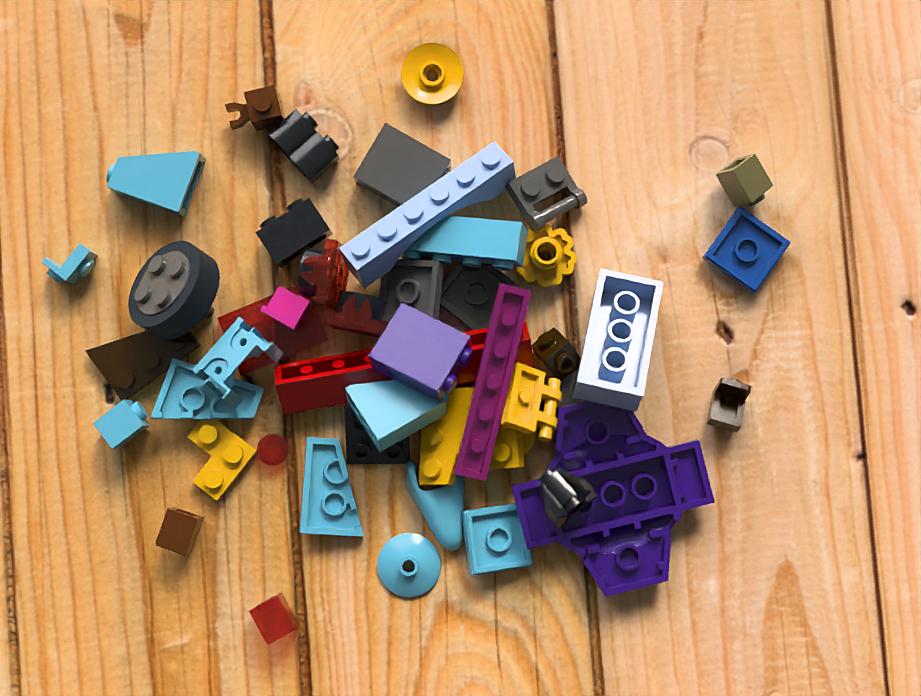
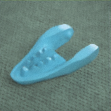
[405,460,465,551]

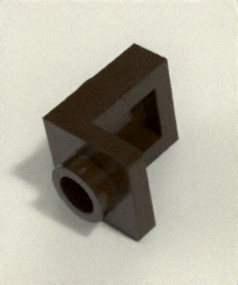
[531,327,581,381]
[707,378,751,432]

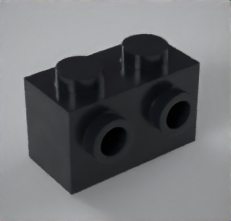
[255,198,333,268]

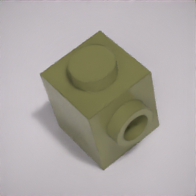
[715,154,774,206]

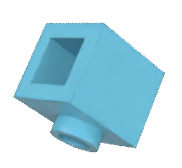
[93,400,151,449]

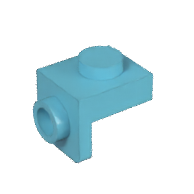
[42,244,98,285]

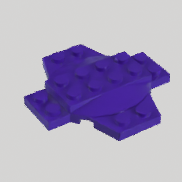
[511,401,715,597]

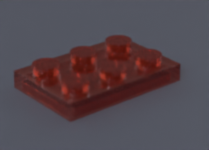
[217,284,329,376]

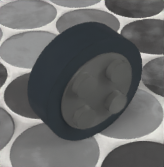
[128,241,220,340]

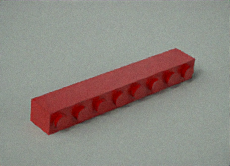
[275,321,534,414]

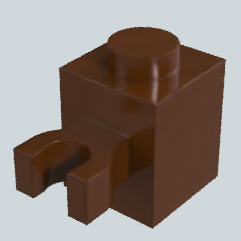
[225,85,285,131]

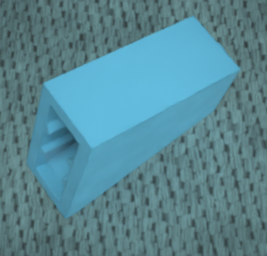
[106,151,206,217]
[345,380,449,452]

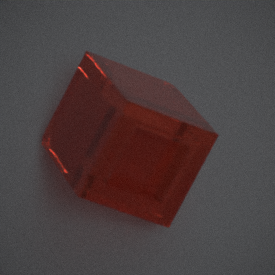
[249,591,299,644]

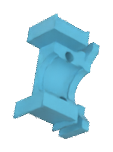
[192,317,284,409]

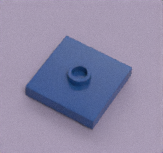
[702,206,791,294]

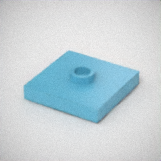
[461,503,533,576]

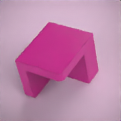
[260,286,313,332]

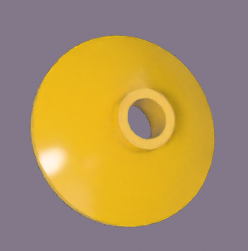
[401,43,463,105]

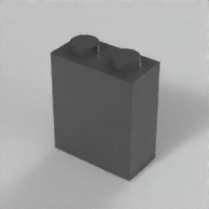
[353,123,452,207]

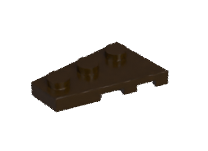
[85,330,201,401]

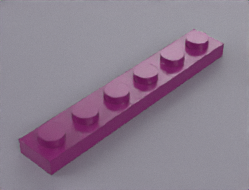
[454,283,532,481]

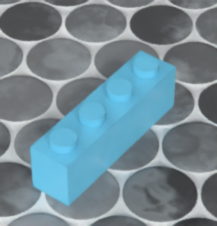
[402,216,528,271]

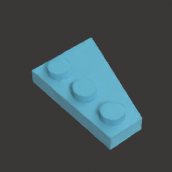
[150,358,264,420]
[299,437,364,537]

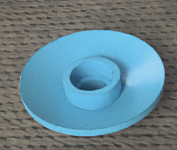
[377,533,441,597]

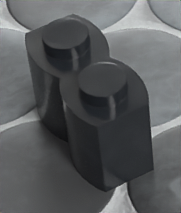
[268,109,340,184]

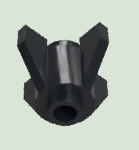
[538,468,597,528]

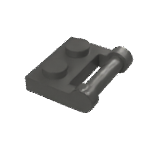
[505,156,587,232]

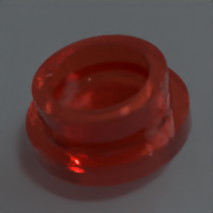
[257,434,289,465]

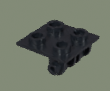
[344,406,410,464]

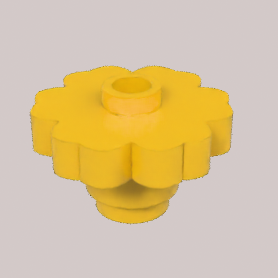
[516,223,577,288]

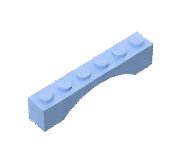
[339,141,516,288]

